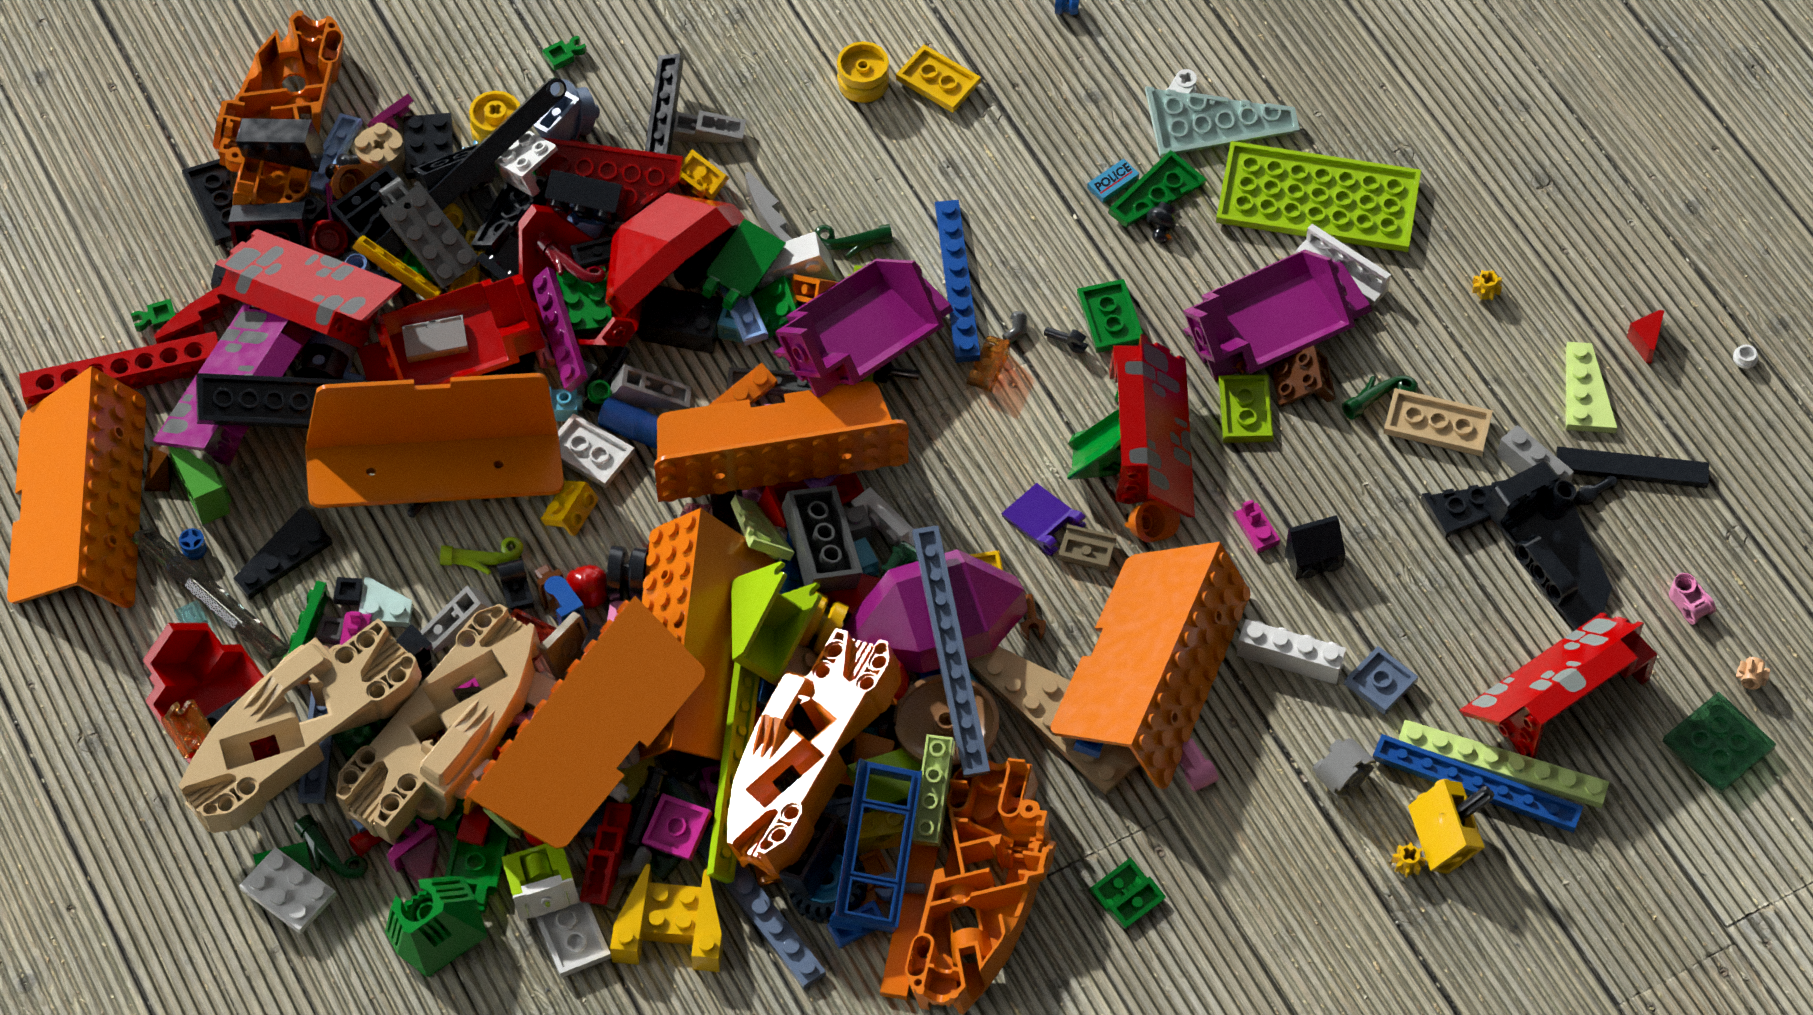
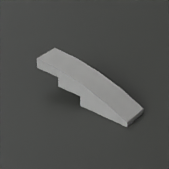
[646,110,746,143]
[745,172,792,242]

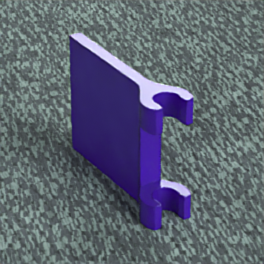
[1001,483,1086,556]

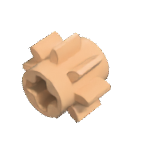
[1736,657,1771,690]

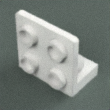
[495,131,558,197]

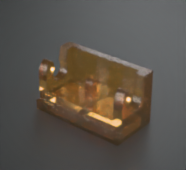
[966,336,1010,392]
[160,700,212,759]

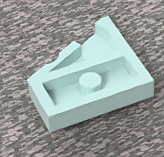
[359,577,413,628]

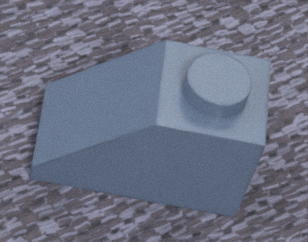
[533,91,581,141]

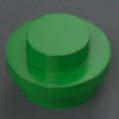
[587,380,612,405]

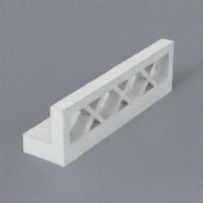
[1295,224,1391,307]

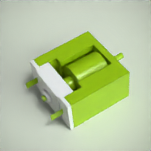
[501,844,580,921]

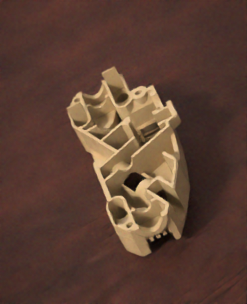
[336,604,540,845]
[178,618,422,833]

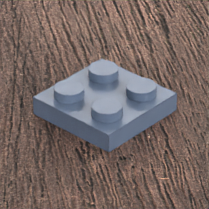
[1344,646,1419,715]

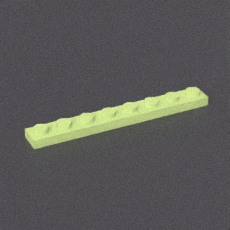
[1398,720,1610,809]

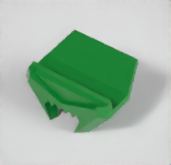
[1067,407,1122,480]
[385,876,488,977]

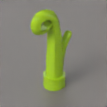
[440,537,524,575]

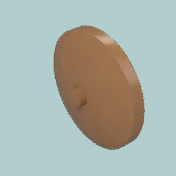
[894,674,999,770]

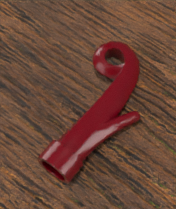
[536,236,606,283]

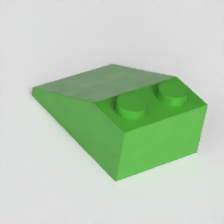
[167,446,231,525]

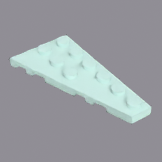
[1145,86,1300,157]

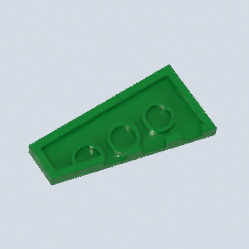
[1108,150,1207,228]

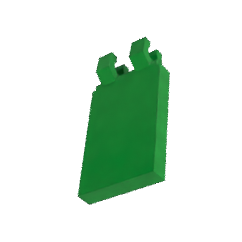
[701,218,786,311]
[444,821,510,913]

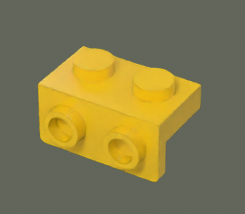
[680,149,729,200]
[541,481,599,536]

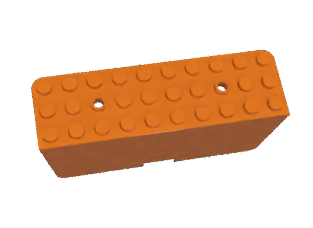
[7,366,146,608]
[305,373,564,508]
[654,381,909,502]
[638,508,776,761]
[1050,542,1251,789]
[462,596,705,849]

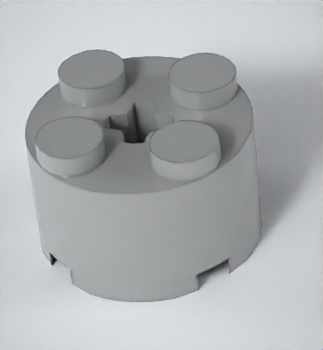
[1312,738,1376,799]

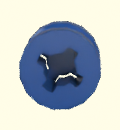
[179,528,207,560]

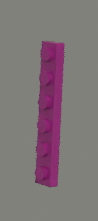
[531,267,588,392]

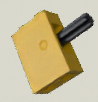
[1408,779,1494,874]

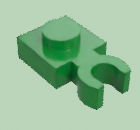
[542,36,587,71]
[131,299,176,332]

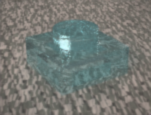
[174,600,209,625]

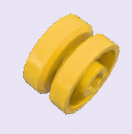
[837,41,889,103]
[469,91,520,143]
[799,591,849,655]

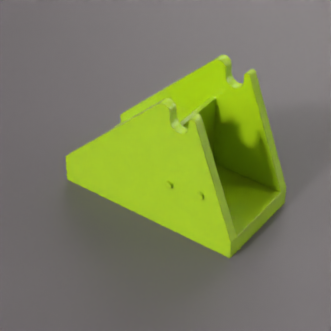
[731,561,822,683]

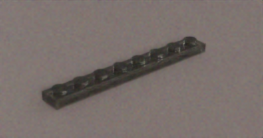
[132,528,290,660]

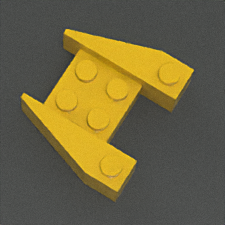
[610,864,723,972]

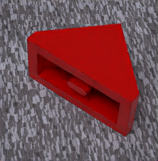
[1627,310,1664,364]

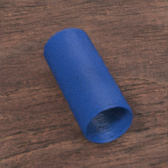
[598,397,659,449]

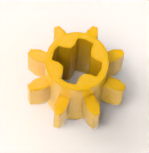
[1472,270,1502,301]
[1391,842,1426,878]

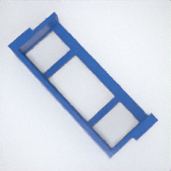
[829,758,922,933]

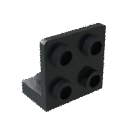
[476,234,519,282]

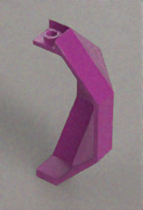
[842,549,1028,673]

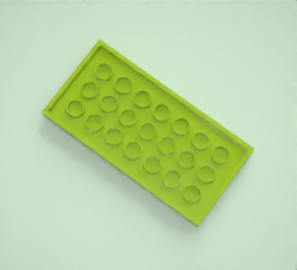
[1216,141,1421,252]

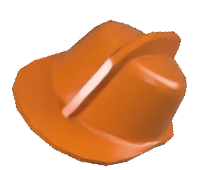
[329,164,379,200]
[1124,500,1180,542]

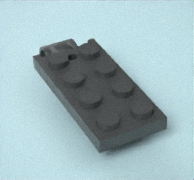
[378,177,478,291]

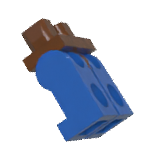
[535,564,588,630]

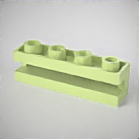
[912,734,956,848]

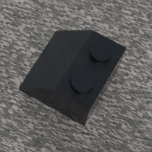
[1285,515,1346,580]

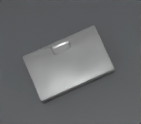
[402,315,469,363]

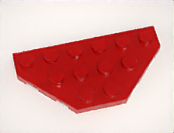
[541,137,684,222]

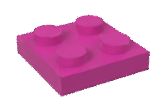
[641,793,712,862]

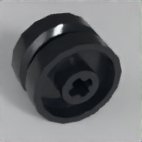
[606,546,648,602]

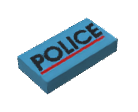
[1087,159,1139,203]

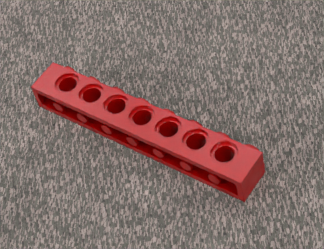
[19,331,219,410]

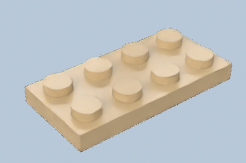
[1383,388,1493,456]

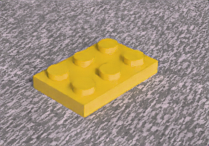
[896,44,981,113]

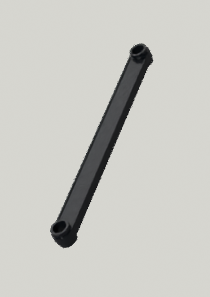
[371,78,567,265]

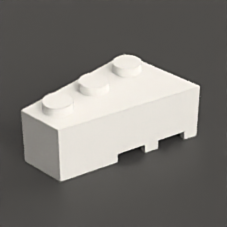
[757,232,836,290]

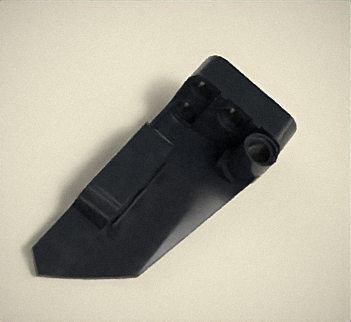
[1483,461,1612,630]

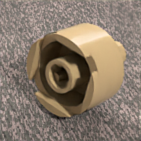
[354,123,405,175]

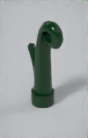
[814,224,893,259]
[1342,375,1419,420]
[294,814,368,879]

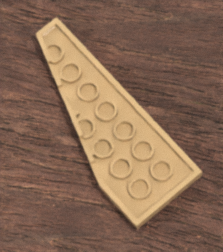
[967,646,1140,795]

